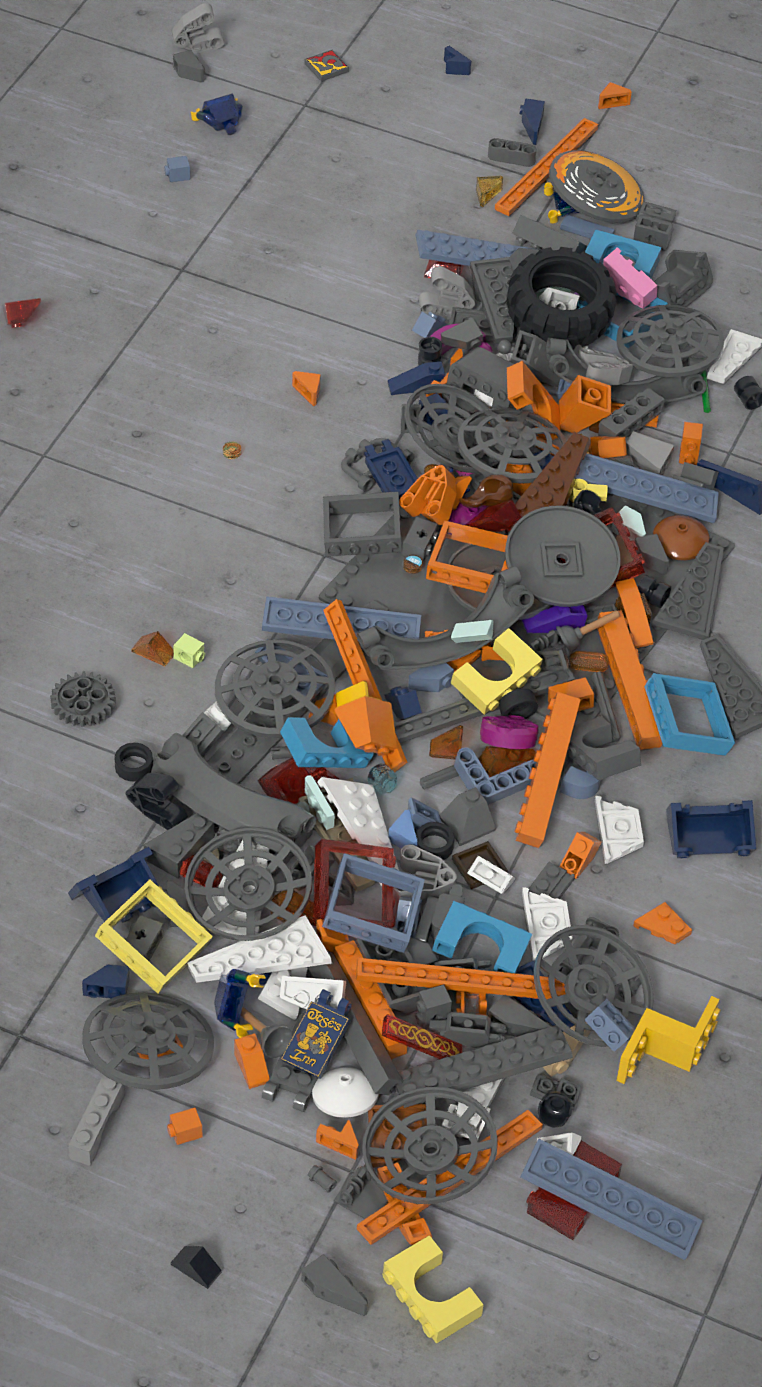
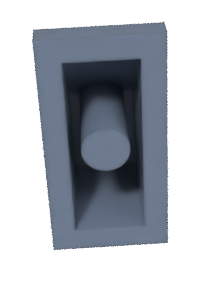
[408,663,454,692]

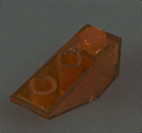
[478,746,536,778]

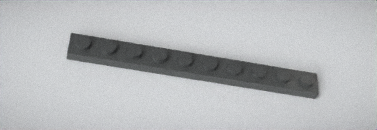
[394,668,575,743]

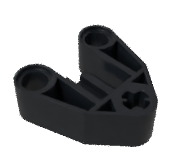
[125,773,188,830]

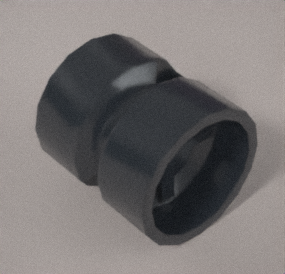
[418,337,442,365]
[734,376,762,410]
[638,575,671,608]

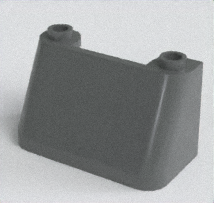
[653,250,713,307]

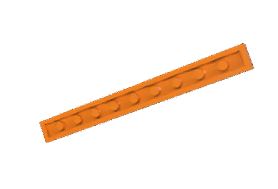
[495,118,598,216]
[323,599,408,773]
[356,958,566,999]
[357,1110,543,1245]

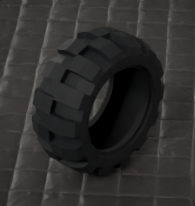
[506,247,617,350]

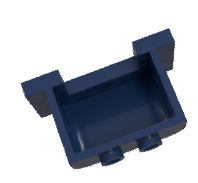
[68,847,159,923]

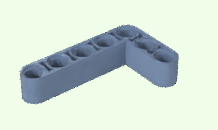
[454,747,536,805]

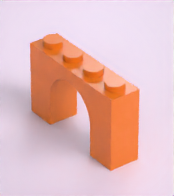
[507,361,560,441]

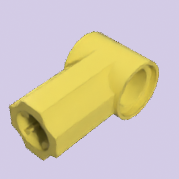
[569,479,608,503]

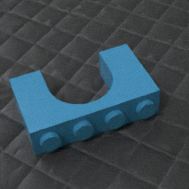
[585,230,662,279]
[280,717,374,768]
[432,901,532,974]

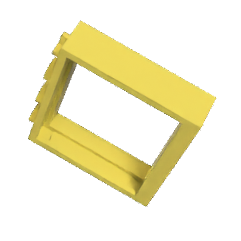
[95,880,213,994]

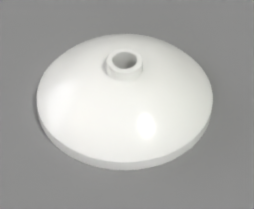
[312,1067,379,1117]

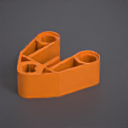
[399,465,457,525]

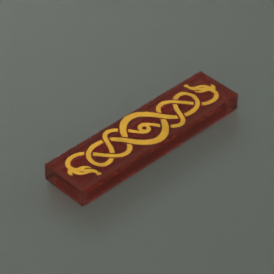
[382,1014,462,1059]

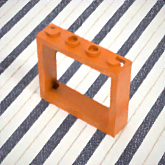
[426,521,508,593]

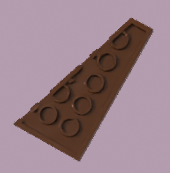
[509,432,591,520]

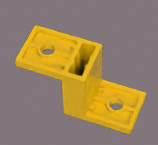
[616,996,721,1084]

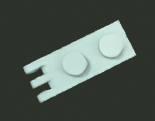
[305,776,335,830]

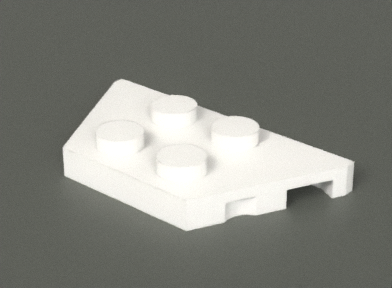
[595,796,644,864]
[522,888,573,962]

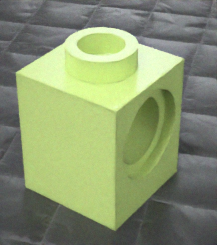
[173,633,205,668]

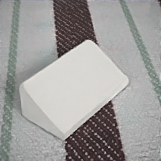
[467,856,515,894]
[537,1133,581,1155]

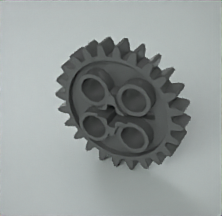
[50,671,116,727]

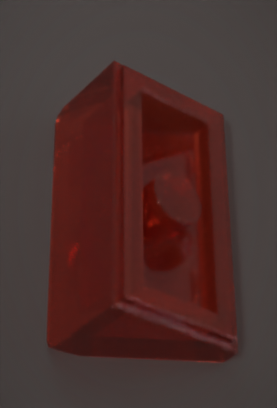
[180,855,224,888]

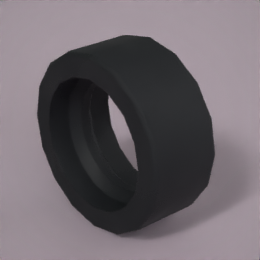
[498,688,539,719]
[114,742,153,782]
[416,822,455,860]

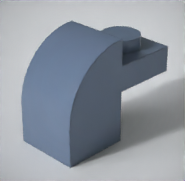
[560,766,600,799]

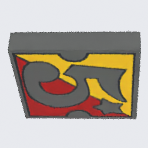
[304,49,349,81]

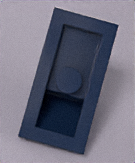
[444,45,472,75]

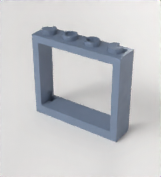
[322,853,425,953]

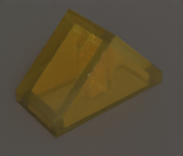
[476,176,503,207]

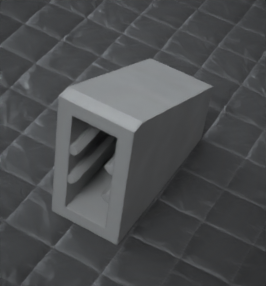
[625,431,674,475]

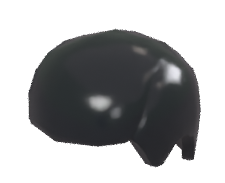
[574,490,602,517]
[538,1091,573,1128]

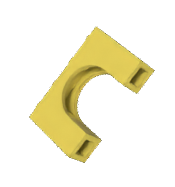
[451,628,543,715]
[382,1235,484,1344]

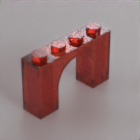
[526,1140,622,1240]

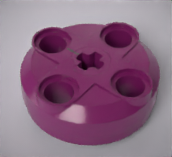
[480,715,539,749]

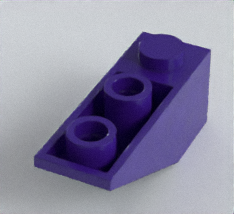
[522,605,587,633]

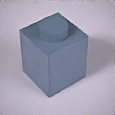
[164,156,190,182]

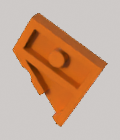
[633,902,692,944]

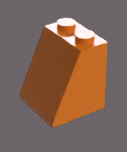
[559,375,611,433]
[335,696,397,756]

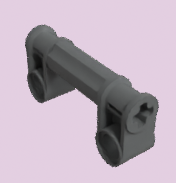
[547,917,619,991]

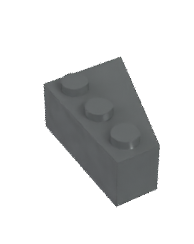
[143,813,214,878]

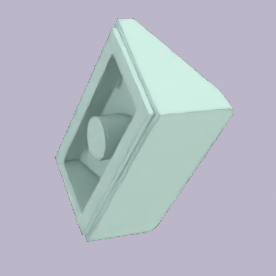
[451,620,493,643]

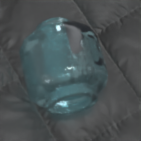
[367,764,398,794]

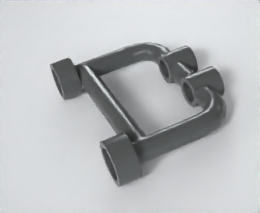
[341,438,414,492]

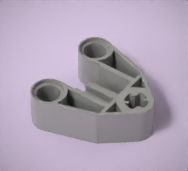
[172,3,224,51]
[419,266,475,315]
[578,348,633,385]
[392,845,456,904]

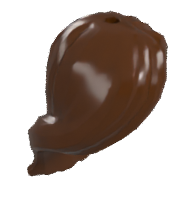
[459,474,513,508]

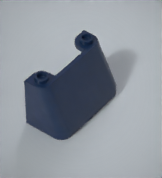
[666,800,756,859]

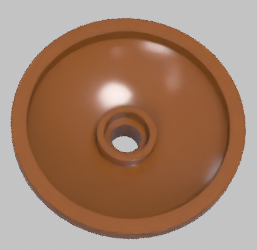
[653,515,709,560]

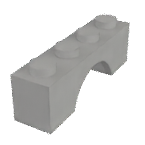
[69,1075,125,1166]

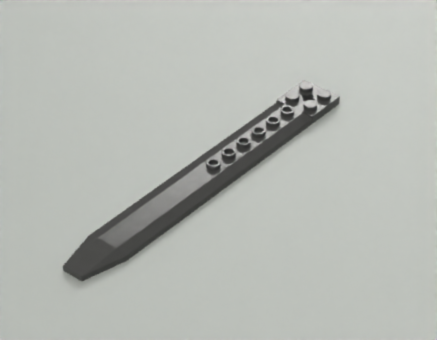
[207,600,389,784]

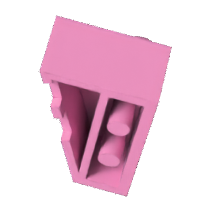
[603,247,657,309]

